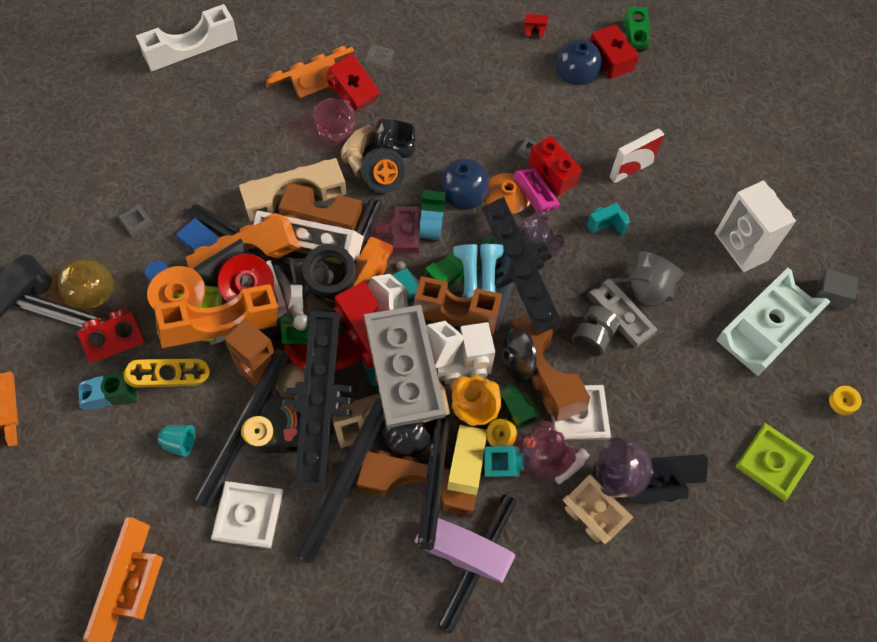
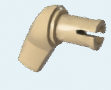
[341,125,375,178]

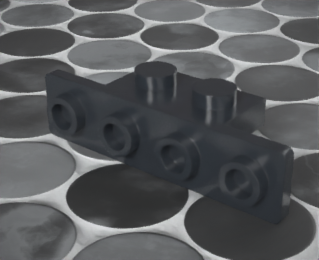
[593,454,708,504]

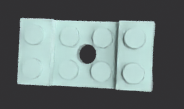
[716,268,830,376]

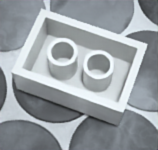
[715,181,796,272]

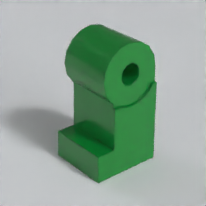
[623,7,650,50]
[425,251,464,289]

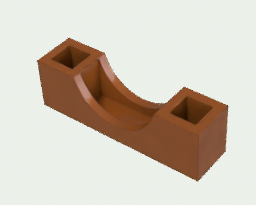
[511,314,590,422]
[357,450,480,518]

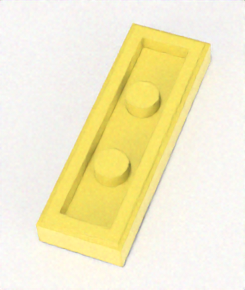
[447,425,487,495]

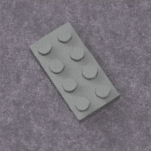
[364,305,446,428]

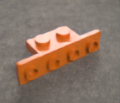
[265,46,354,99]
[352,237,393,287]
[83,517,163,642]

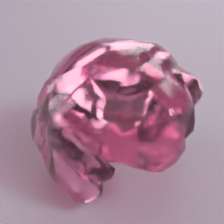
[312,98,356,147]
[522,421,576,479]

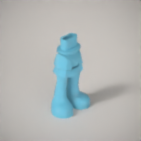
[453,244,503,336]

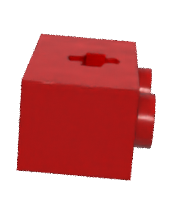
[590,24,639,79]
[326,53,381,114]
[528,135,582,196]

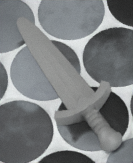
[273,265,310,330]

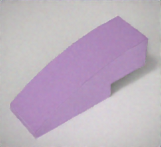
[415,518,515,583]

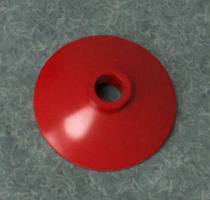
[218,254,274,303]

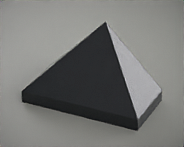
[194,238,247,287]

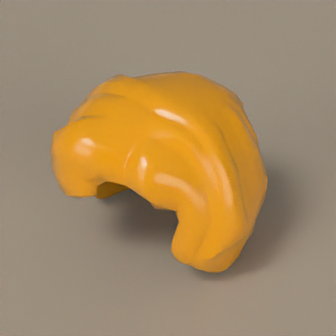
[451,374,501,426]

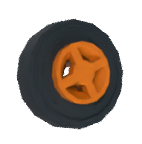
[361,147,406,193]

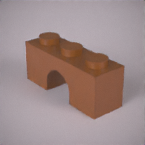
[278,183,362,231]
[414,276,502,335]
[224,319,274,387]

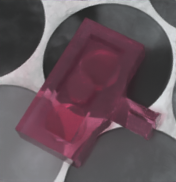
[376,206,420,254]

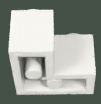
[436,322,495,384]

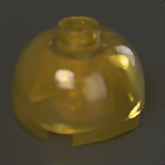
[57,258,114,311]

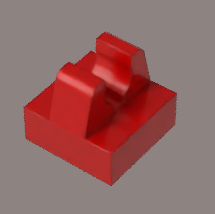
[524,13,548,38]

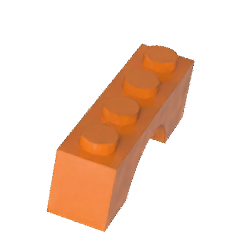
[185,214,300,270]
[154,284,278,348]

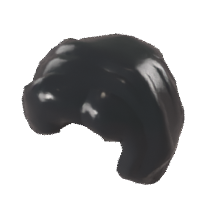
[374,119,416,158]
[379,420,431,455]

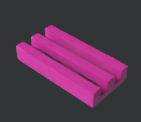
[513,168,560,214]

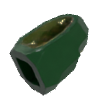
[499,384,541,431]

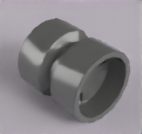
[571,305,620,357]

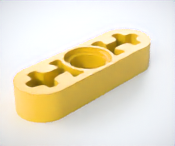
[124,359,210,388]

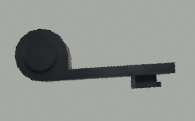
[0,254,52,318]

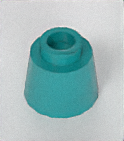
[158,425,196,457]

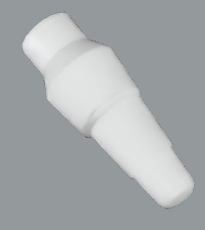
[554,448,590,484]

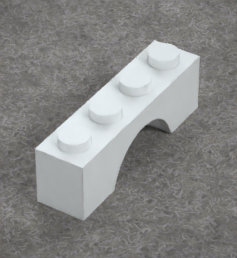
[136,4,238,71]
[368,274,464,368]

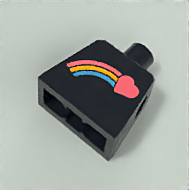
[258,394,301,454]

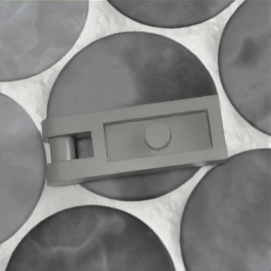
[587,279,658,348]

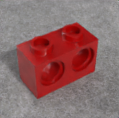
[77,308,146,363]

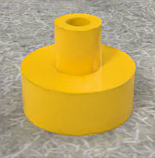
[829,386,862,416]
[241,416,273,446]
[486,419,517,447]

